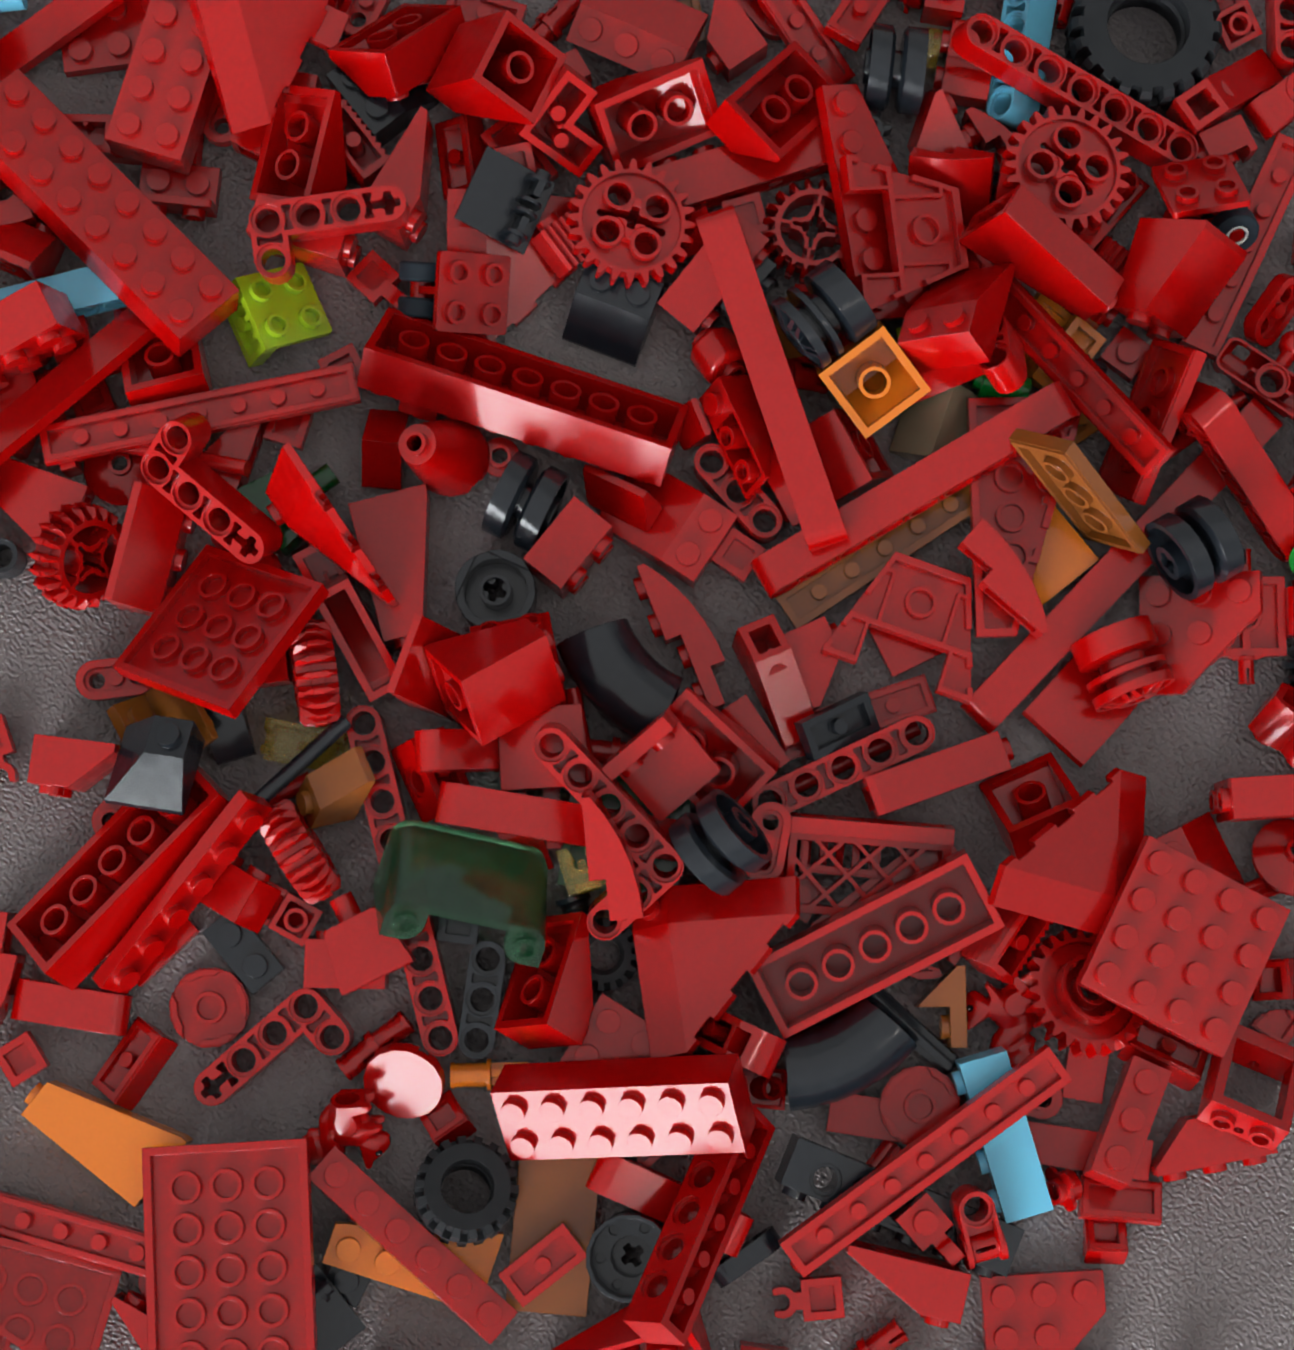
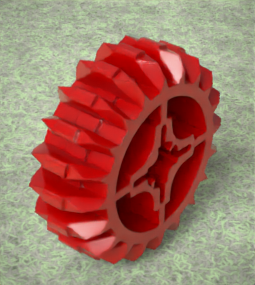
[761,179,846,284]
[28,502,122,611]
[289,618,341,728]
[259,798,341,904]

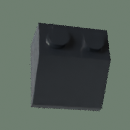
[326,66,440,147]
[562,264,664,367]

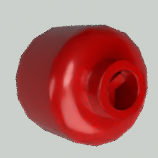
[690,327,746,384]

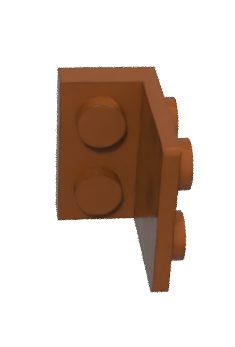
[106,688,218,749]

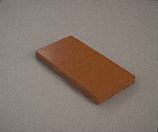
[1009,428,1151,554]
[506,1158,598,1317]

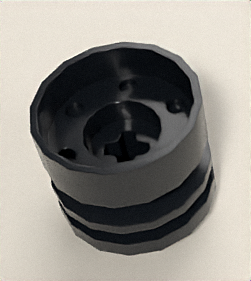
[770,259,878,370]
[586,1209,665,1302]

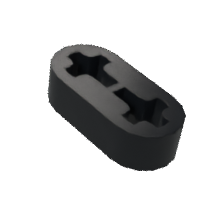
[713,1226,781,1288]

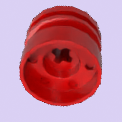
[1070,615,1175,712]

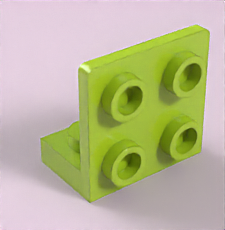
[228,263,332,368]

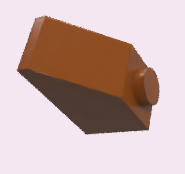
[296,746,376,829]

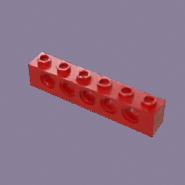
[623,1104,775,1346]

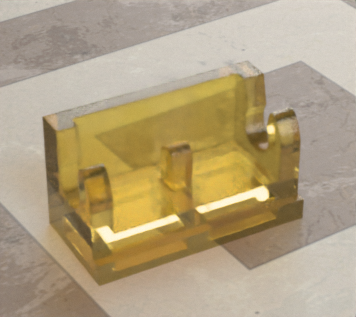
[260,717,349,770]
[556,848,606,897]

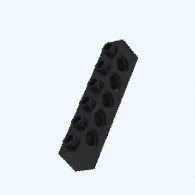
[774,1133,1025,1279]

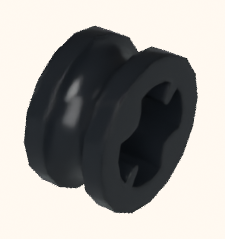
[555,892,591,914]

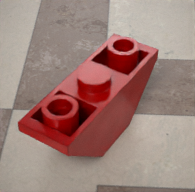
[1150,1114,1278,1182]

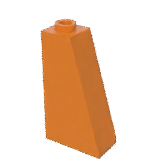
[21,1080,194,1207]

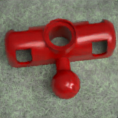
[1212,330,1294,420]

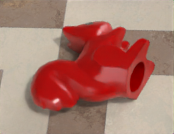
[966,975,1038,1068]
[302,1089,391,1169]

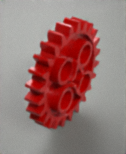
[1000,105,1131,234]
[565,158,696,289]

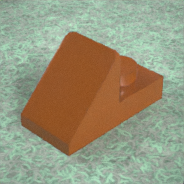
[914,965,968,1048]

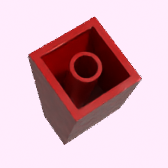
[426,10,567,125]
[1113,218,1247,341]
[764,409,894,527]
[423,618,566,746]

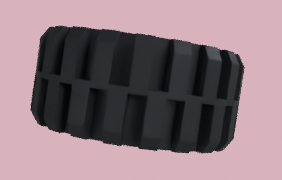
[1064,0,1222,111]

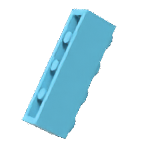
[951,1046,1054,1224]

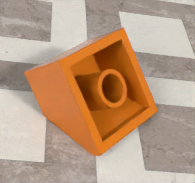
[815,320,931,439]

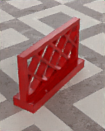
[786,812,955,915]

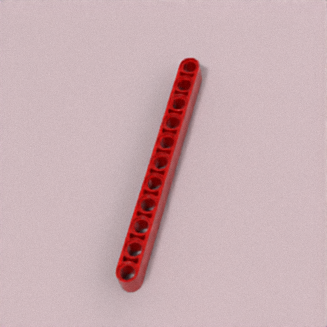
[960,397,1283,734]

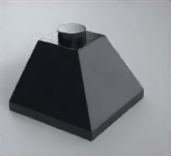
[104,715,205,815]

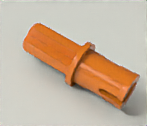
[450,1058,528,1091]

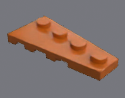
[322,1221,504,1302]

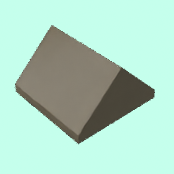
[889,385,978,462]

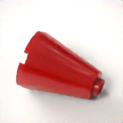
[398,418,490,497]

